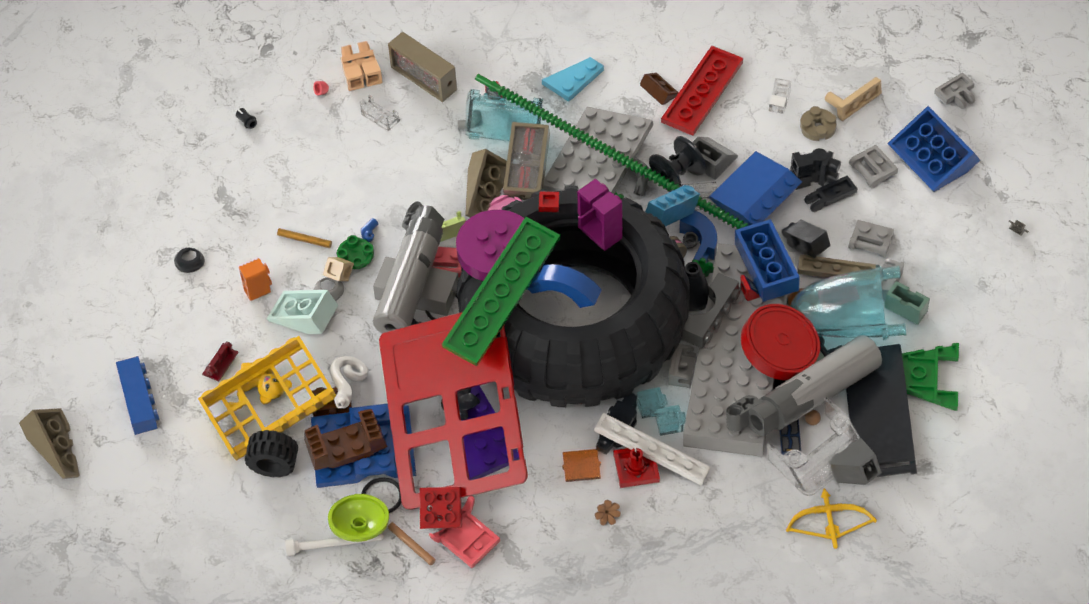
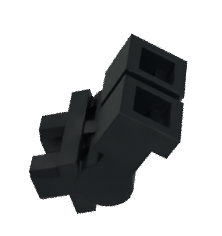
[790,148,841,190]

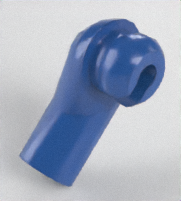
[361,218,378,242]

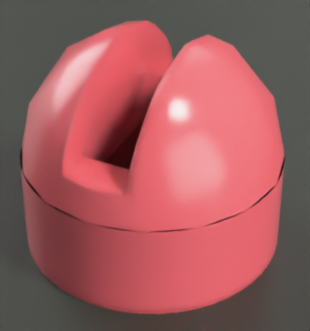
[313,81,329,95]

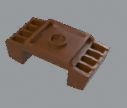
[304,409,388,470]

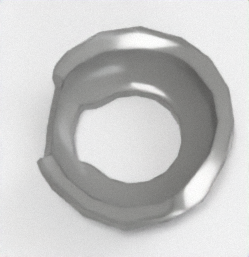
[314,277,344,301]

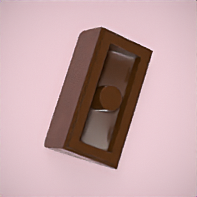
[640,72,679,105]

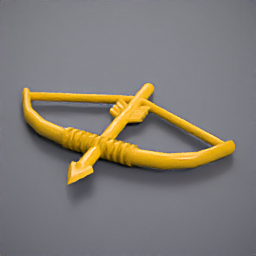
[786,488,877,549]

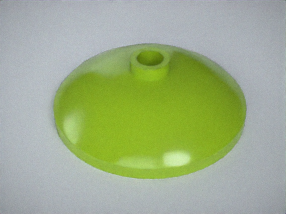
[328,494,389,542]

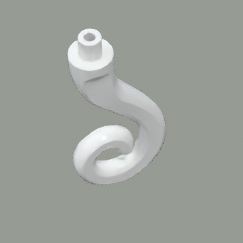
[330,356,368,409]

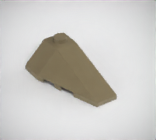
[465,149,507,218]
[19,408,80,479]

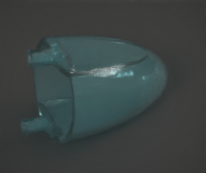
[790,265,906,341]

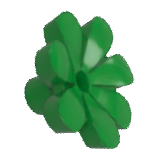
[692,258,714,277]

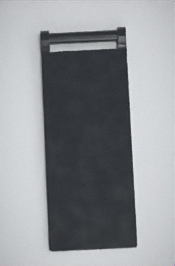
[846,344,917,477]

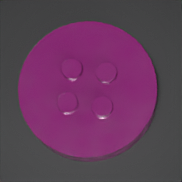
[456,210,524,281]

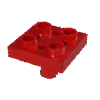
[613,448,660,488]
[420,487,462,529]

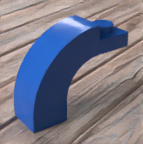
[679,210,717,263]
[528,265,602,308]

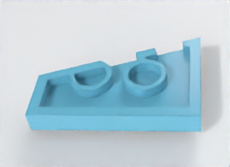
[542,57,604,102]

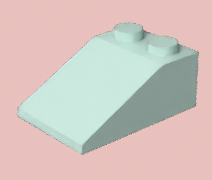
[267,290,338,334]

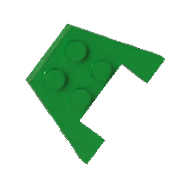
[902,343,959,411]

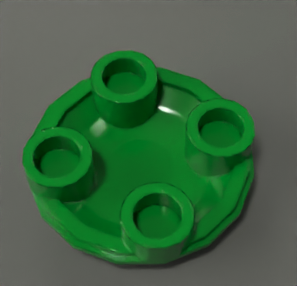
[336,235,374,269]

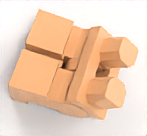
[340,41,383,91]

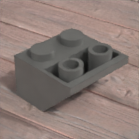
[692,137,738,180]
[828,438,882,485]

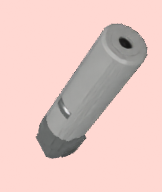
[373,201,444,334]

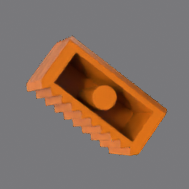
[239,258,272,301]

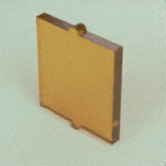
[562,449,601,482]

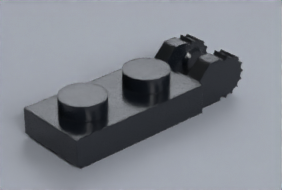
[804,176,858,212]

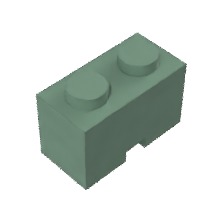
[885,281,930,325]

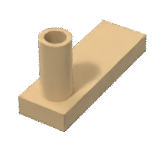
[825,77,882,121]

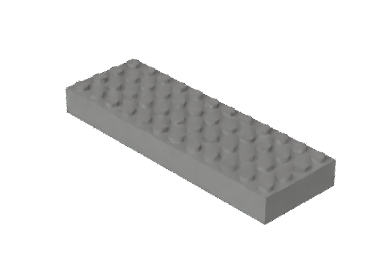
[683,243,794,457]

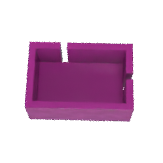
[577,178,623,251]

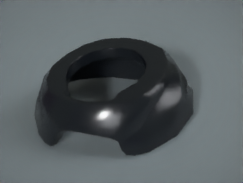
[174,247,205,273]

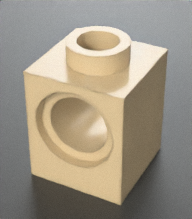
[323,257,354,281]

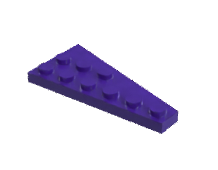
[461,385,520,480]

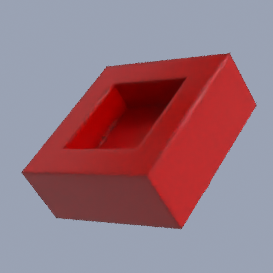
[539,191,559,212]

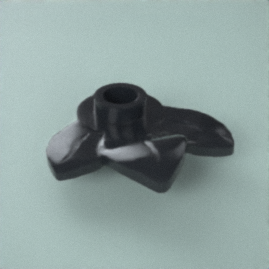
[441,388,480,420]

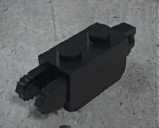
[596,393,637,454]

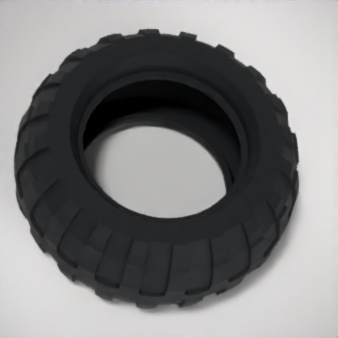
[457,186,690,408]

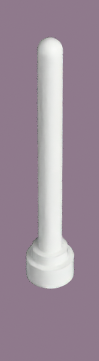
[285,533,384,556]

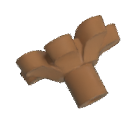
[595,500,621,526]

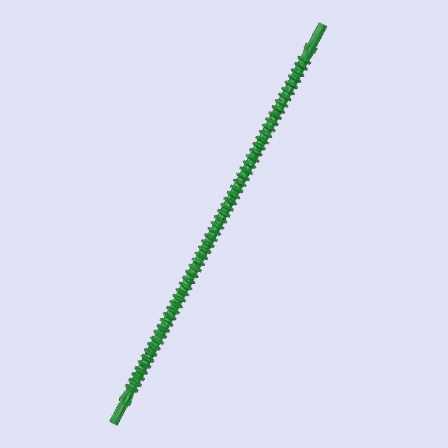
[475,74,748,229]

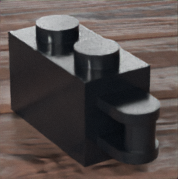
[781,219,831,258]

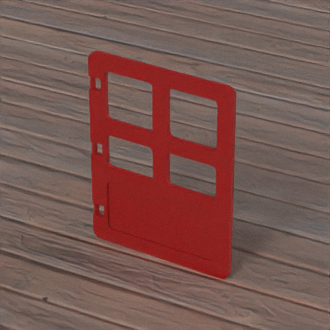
[379,312,528,510]

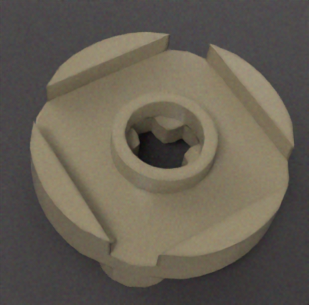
[800,106,836,141]

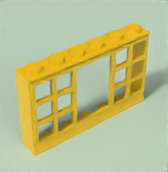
[198,336,336,461]

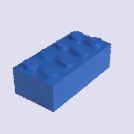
[735,219,800,302]

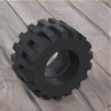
[245,430,298,477]

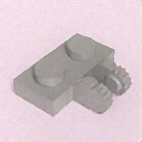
[934,72,976,109]

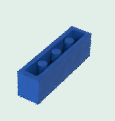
[116,356,159,435]

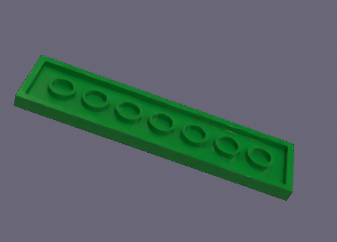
[442,217,560,366]

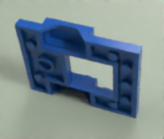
[311,403,416,488]

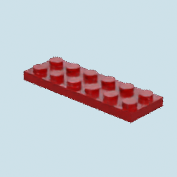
[661,45,743,136]

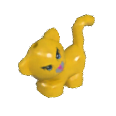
[228,362,292,409]

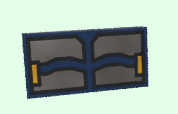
[779,419,801,456]

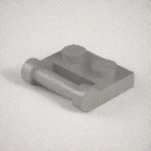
[849,145,898,188]
[848,220,894,257]

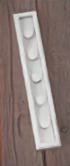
[594,413,711,485]

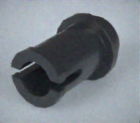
[236,108,257,129]

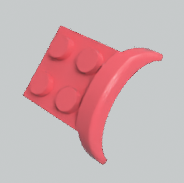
[429,495,500,568]

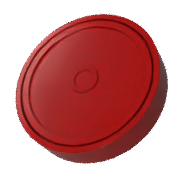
[741,304,820,380]

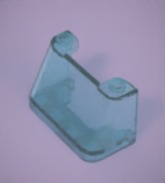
[465,89,543,142]

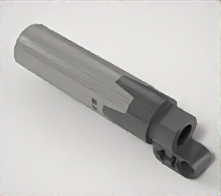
[726,335,882,436]

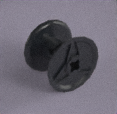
[649,136,706,192]

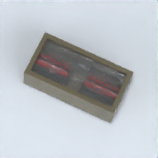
[388,32,457,103]
[503,122,550,200]

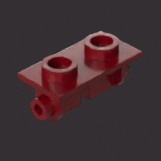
[202,341,239,382]

